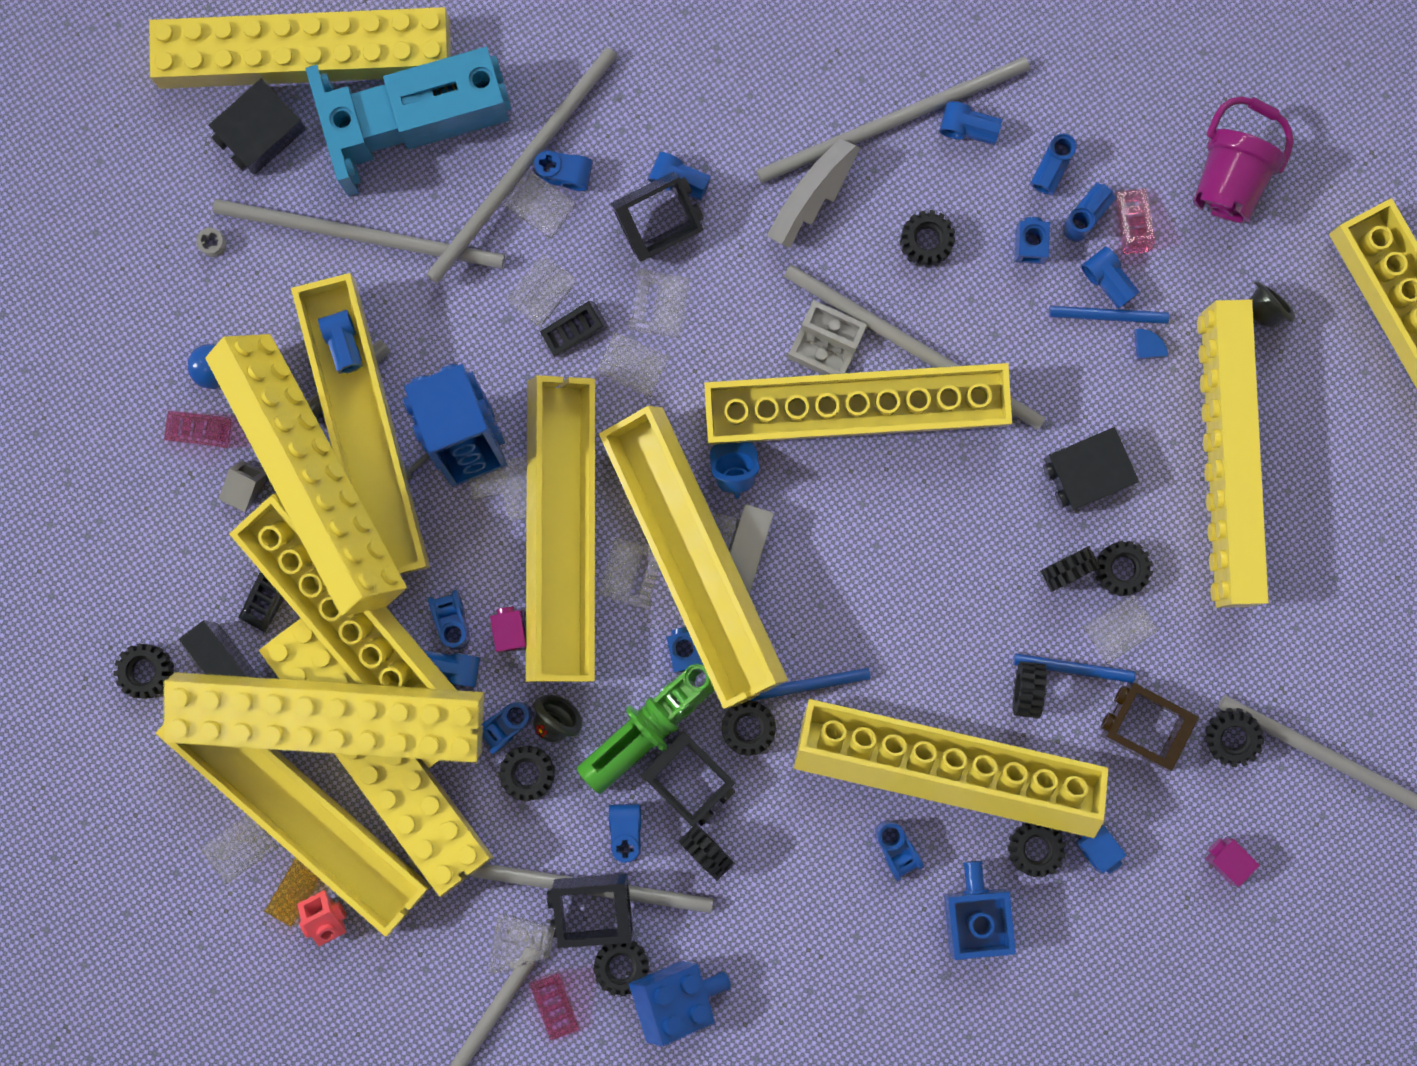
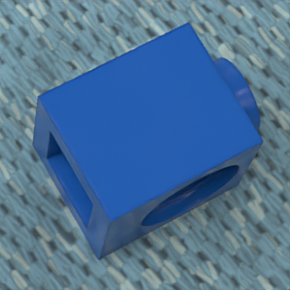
[1014,217,1050,264]
[666,627,704,673]
[1075,825,1127,874]

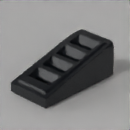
[540,301,609,357]
[238,571,284,632]

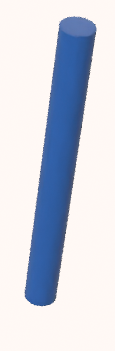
[1048,305,1169,324]
[1013,653,1135,683]
[751,668,871,701]

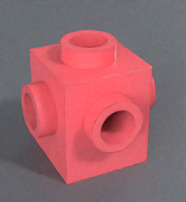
[297,890,347,947]

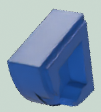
[1134,329,1169,360]

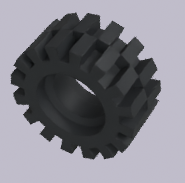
[900,210,956,268]
[1095,541,1153,596]
[1040,546,1100,592]
[113,644,175,699]
[1012,661,1047,719]
[721,701,776,756]
[1205,708,1264,767]
[499,746,555,801]
[1007,822,1066,878]
[679,824,735,881]
[593,940,649,997]

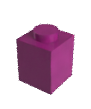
[490,606,526,653]
[1205,837,1260,887]

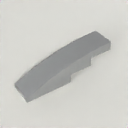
[767,139,860,248]
[730,504,774,594]

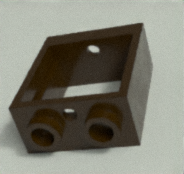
[1100,682,1199,771]

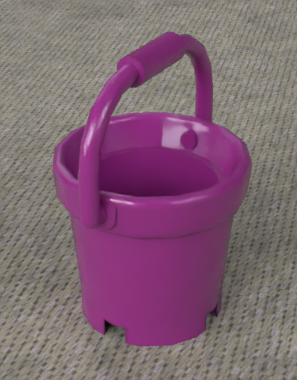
[1193,96,1294,223]

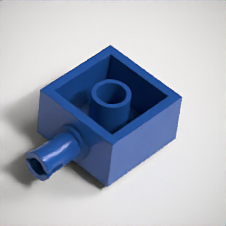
[944,861,1016,960]
[629,961,731,1047]

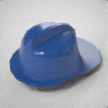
[710,442,759,499]

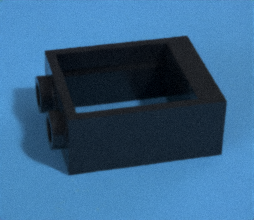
[610,171,704,262]
[641,731,736,827]
[547,873,634,948]

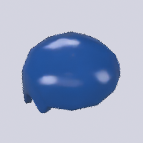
[188,344,220,389]

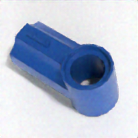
[939,101,1002,146]
[1029,133,1077,196]
[647,152,711,201]
[1063,182,1117,242]
[1081,246,1140,309]
[318,309,363,374]
[424,651,481,687]

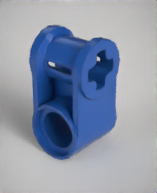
[534,151,593,191]
[428,590,470,650]
[481,702,533,755]
[609,803,641,863]
[875,820,924,882]

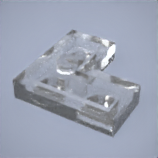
[469,456,527,522]

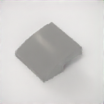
[787,300,868,375]

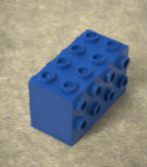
[402,363,508,487]

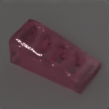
[1116,188,1155,254]
[164,411,232,449]
[529,970,580,1040]

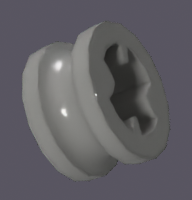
[196,228,226,257]

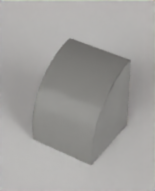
[218,460,267,512]

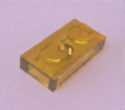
[264,858,320,927]

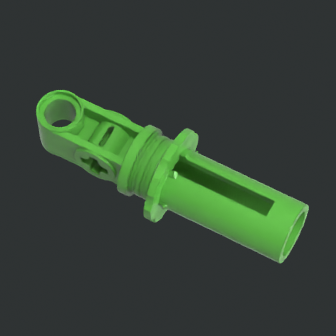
[577,664,715,795]

